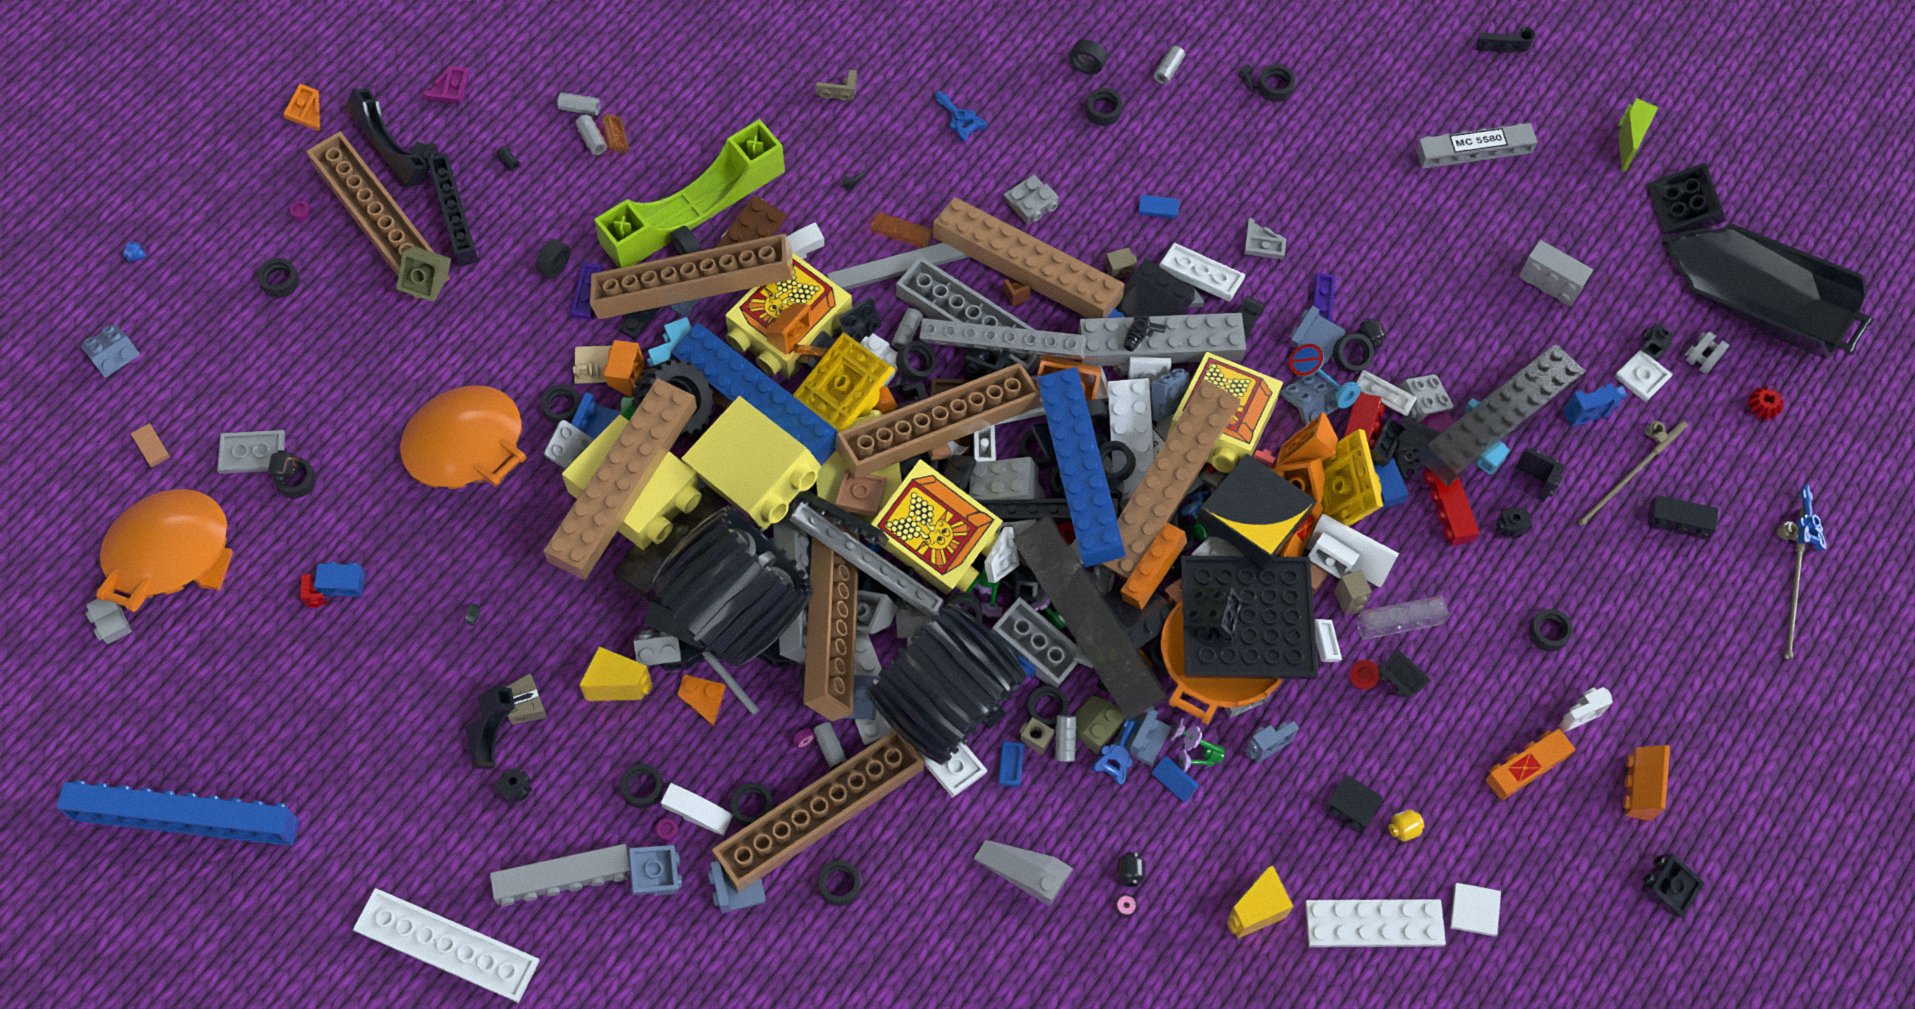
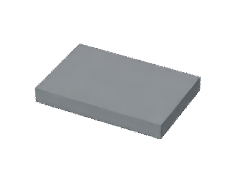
[217,430,285,474]

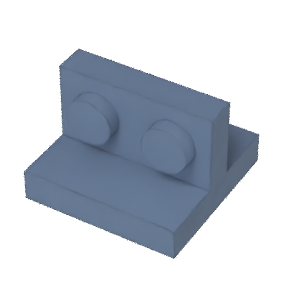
[840,675,880,721]
[1114,708,1172,766]

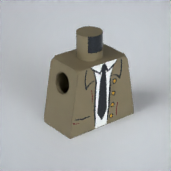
[507,674,547,725]

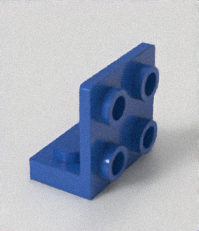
[571,392,621,439]

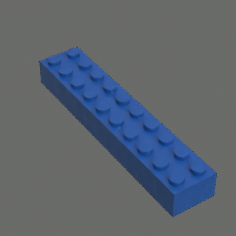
[671,322,839,467]
[1037,367,1127,568]
[57,780,299,846]

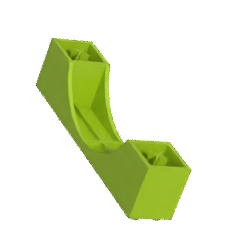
[594,119,785,268]

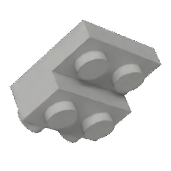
[1003,175,1059,225]

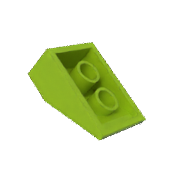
[1618,98,1658,172]

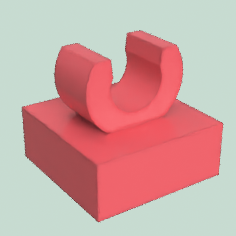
[1253,449,1276,469]

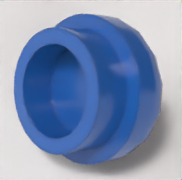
[123,242,146,262]

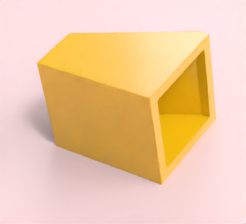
[580,647,652,701]
[1227,866,1293,938]

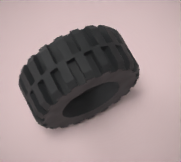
[632,359,714,441]

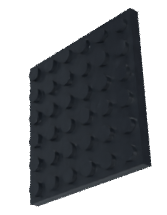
[1180,555,1318,679]

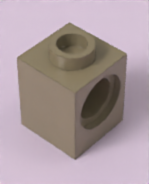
[1105,247,1137,279]
[1019,717,1055,755]

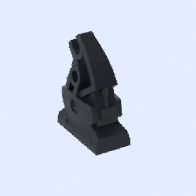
[1395,416,1442,480]

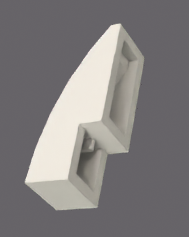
[787,222,824,259]
[661,783,733,836]

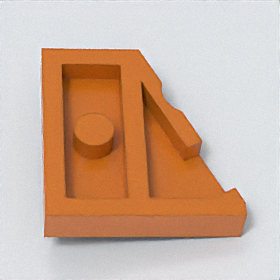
[283,84,320,131]
[678,674,726,726]

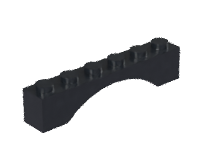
[345,89,430,186]
[663,638,795,671]

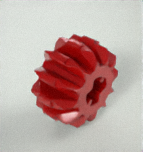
[1747,385,1785,421]

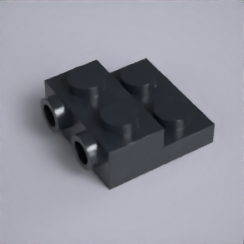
[1641,854,1705,918]

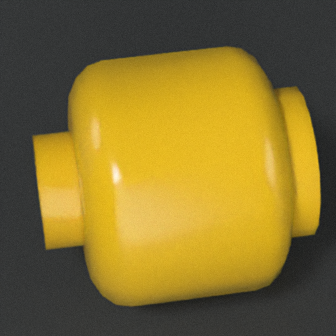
[1389,809,1424,842]

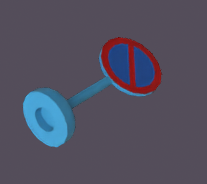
[1289,344,1360,408]

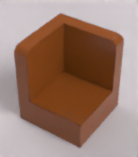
[1003,279,1031,307]

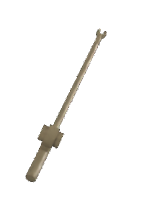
[1578,421,1688,525]
[1777,508,1805,659]

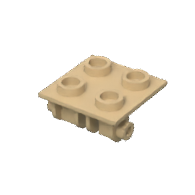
[573,346,612,384]

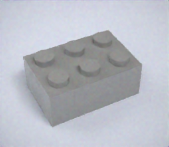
[1519,240,1593,307]
[969,457,1039,500]

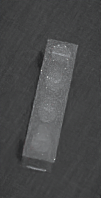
[1356,595,1449,640]

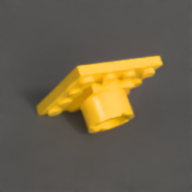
[793,332,895,432]
[1315,429,1383,528]

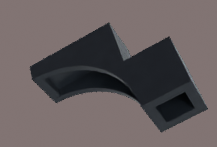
[975,553,1039,602]
[465,686,515,770]

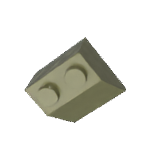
[396,246,451,302]
[1074,695,1127,755]

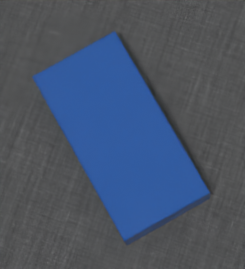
[1138,195,1179,219]
[998,741,1024,787]
[1152,756,1199,803]

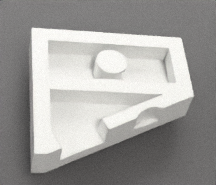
[984,527,1020,583]

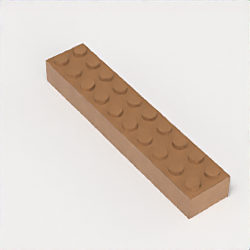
[306,131,450,300]
[933,197,1125,319]
[590,233,793,319]
[835,363,1041,480]
[544,378,697,580]
[1098,379,1241,581]
[803,516,859,721]
[712,730,924,893]

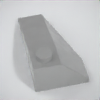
[856,590,898,634]
[974,840,1073,907]

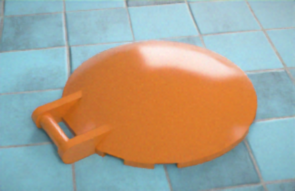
[400,386,527,489]
[96,489,228,612]
[1161,600,1283,725]

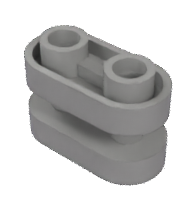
[1685,331,1730,374]

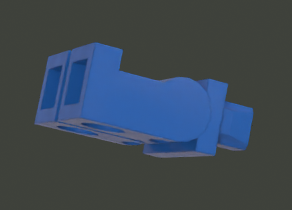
[1563,383,1627,428]

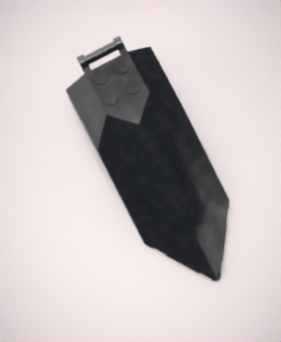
[1662,224,1874,359]

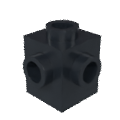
[1639,323,1672,360]
[1496,507,1533,539]
[494,768,532,807]

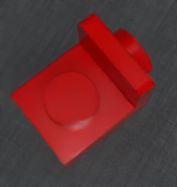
[300,574,327,608]

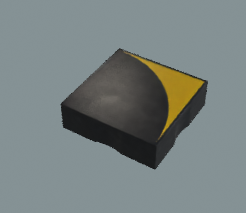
[1196,454,1317,570]

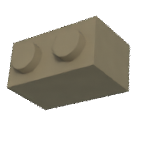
[1334,570,1372,615]

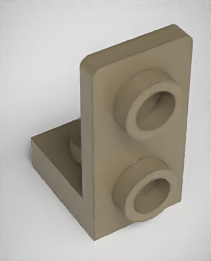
[816,70,857,101]

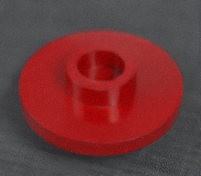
[1350,660,1380,690]

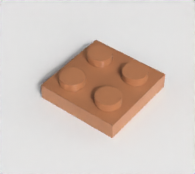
[835,469,887,517]

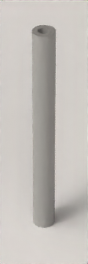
[702,651,759,715]

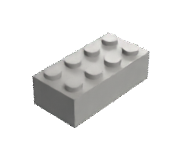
[991,597,1086,688]

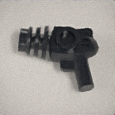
[1123,314,1166,352]

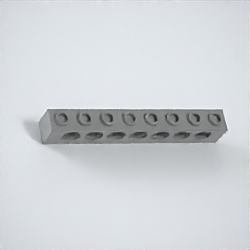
[920,318,1087,360]

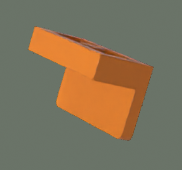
[194,548,233,591]

